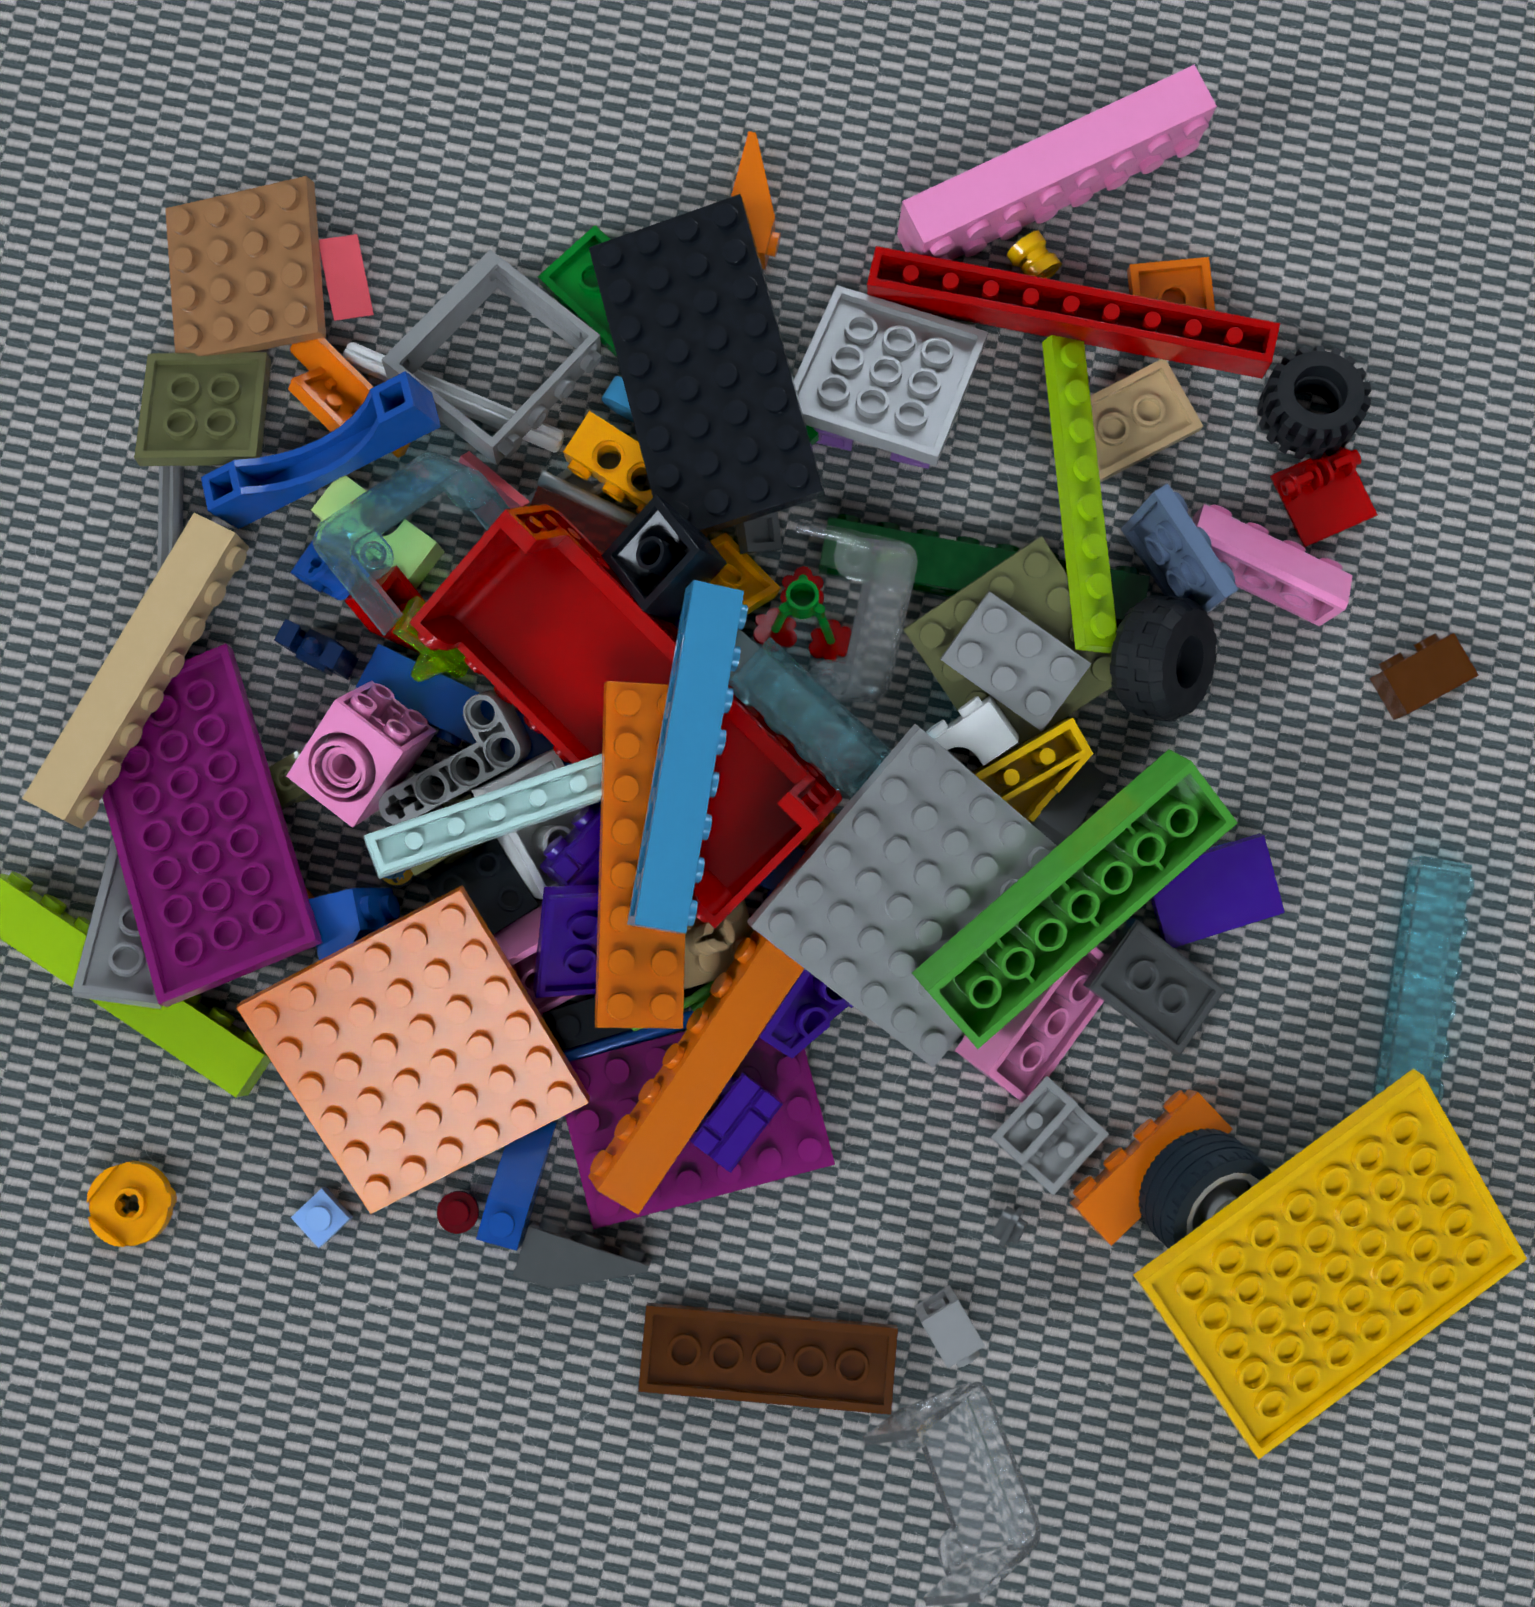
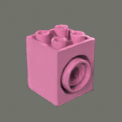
[286,681,436,828]

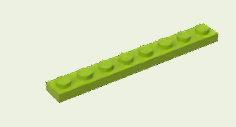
[1042,335,1117,653]

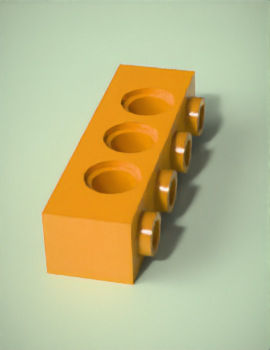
[563,411,709,537]

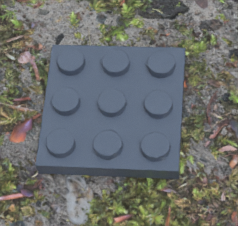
[1121,483,1239,614]

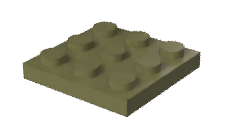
[134,352,271,466]

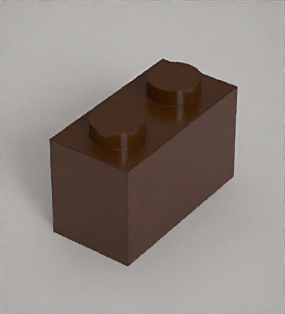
[1369,633,1479,720]

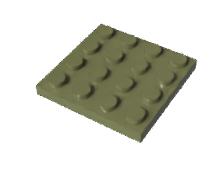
[903,536,1112,758]

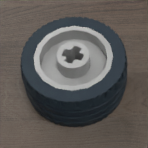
[1139,1128,1272,1249]

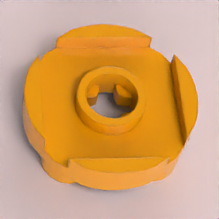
[86,1160,177,1247]

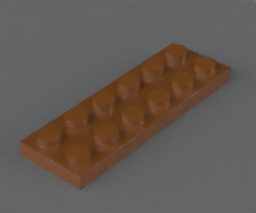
[638,1302,898,1415]

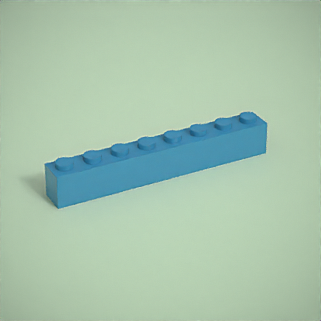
[627,580,748,934]

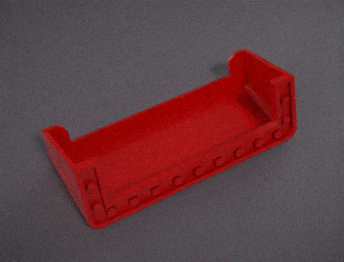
[409,504,843,928]

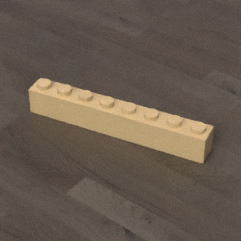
[22,513,249,829]

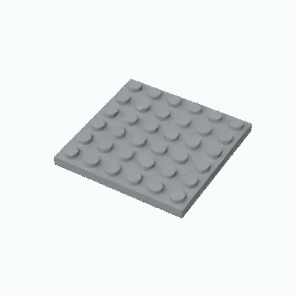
[747,724,1057,1067]

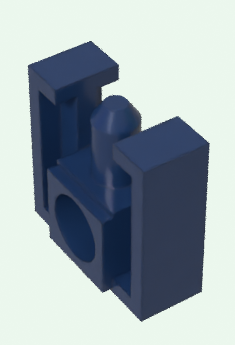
[274,619,359,680]

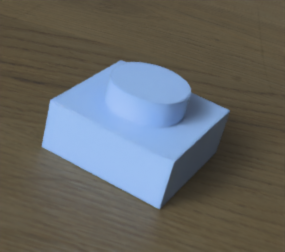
[291,1186,353,1248]

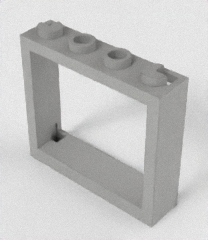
[381,250,602,465]

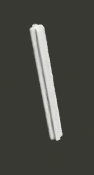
[343,342,564,453]

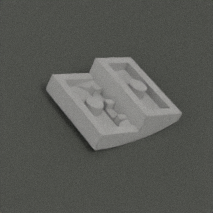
[991,1076,1109,1196]

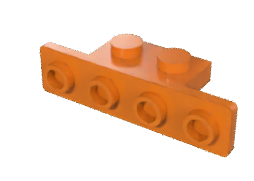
[288,337,411,458]

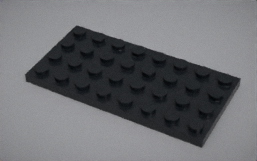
[589,194,826,535]

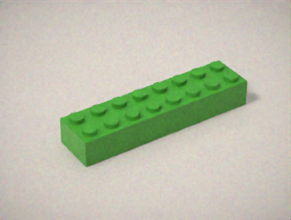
[912,749,1238,1049]

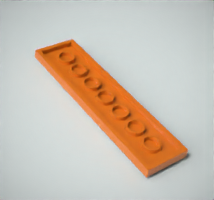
[595,681,685,1029]

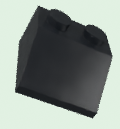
[601,495,727,623]

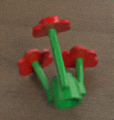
[753,566,853,663]

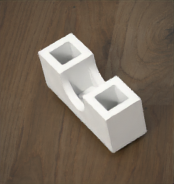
[926,695,1019,766]

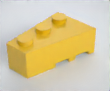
[972,718,1093,823]

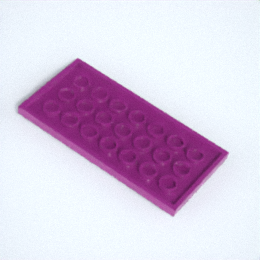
[77,643,322,1007]

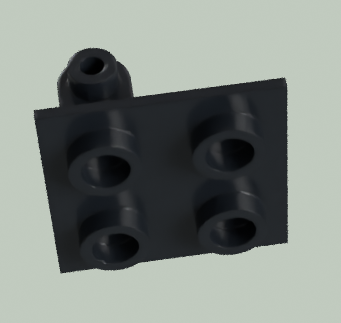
[423,839,539,935]

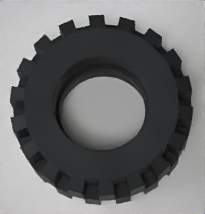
[1257,345,1372,460]

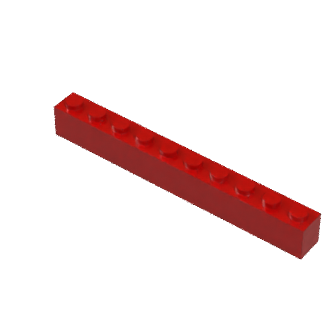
[867,246,1280,379]

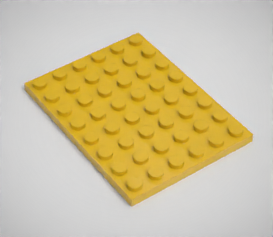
[1133,1068,1527,1460]

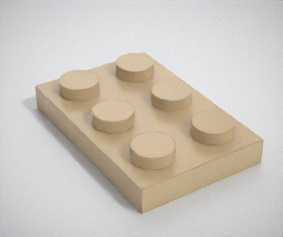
[1090,359,1203,483]

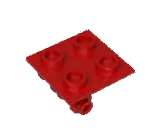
[1270,447,1378,548]

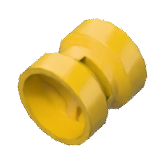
[1006,230,1062,279]

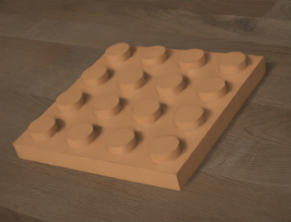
[165,176,326,356]

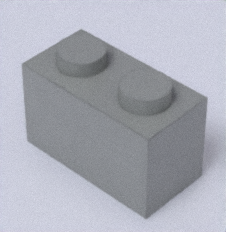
[914,1285,985,1368]

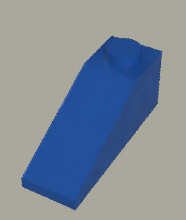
[476,1121,557,1251]

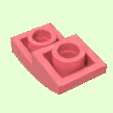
[319,234,374,321]

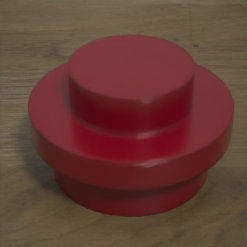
[437,1191,479,1234]

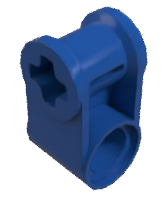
[290,539,360,601]

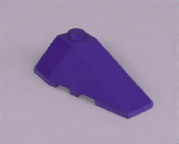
[759,968,854,1059]

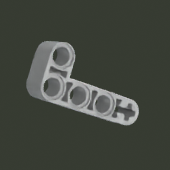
[379,689,531,825]

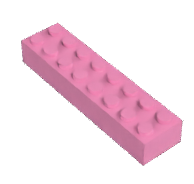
[897,64,1217,260]

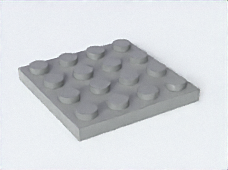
[794,285,988,466]

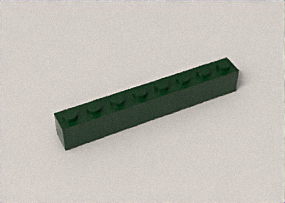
[819,514,1150,629]

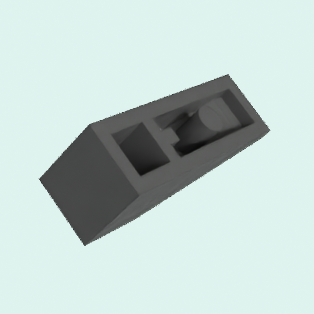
[1031,762,1110,846]

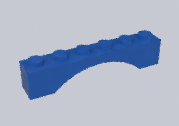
[201,371,441,529]

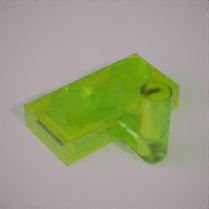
[393,596,469,682]

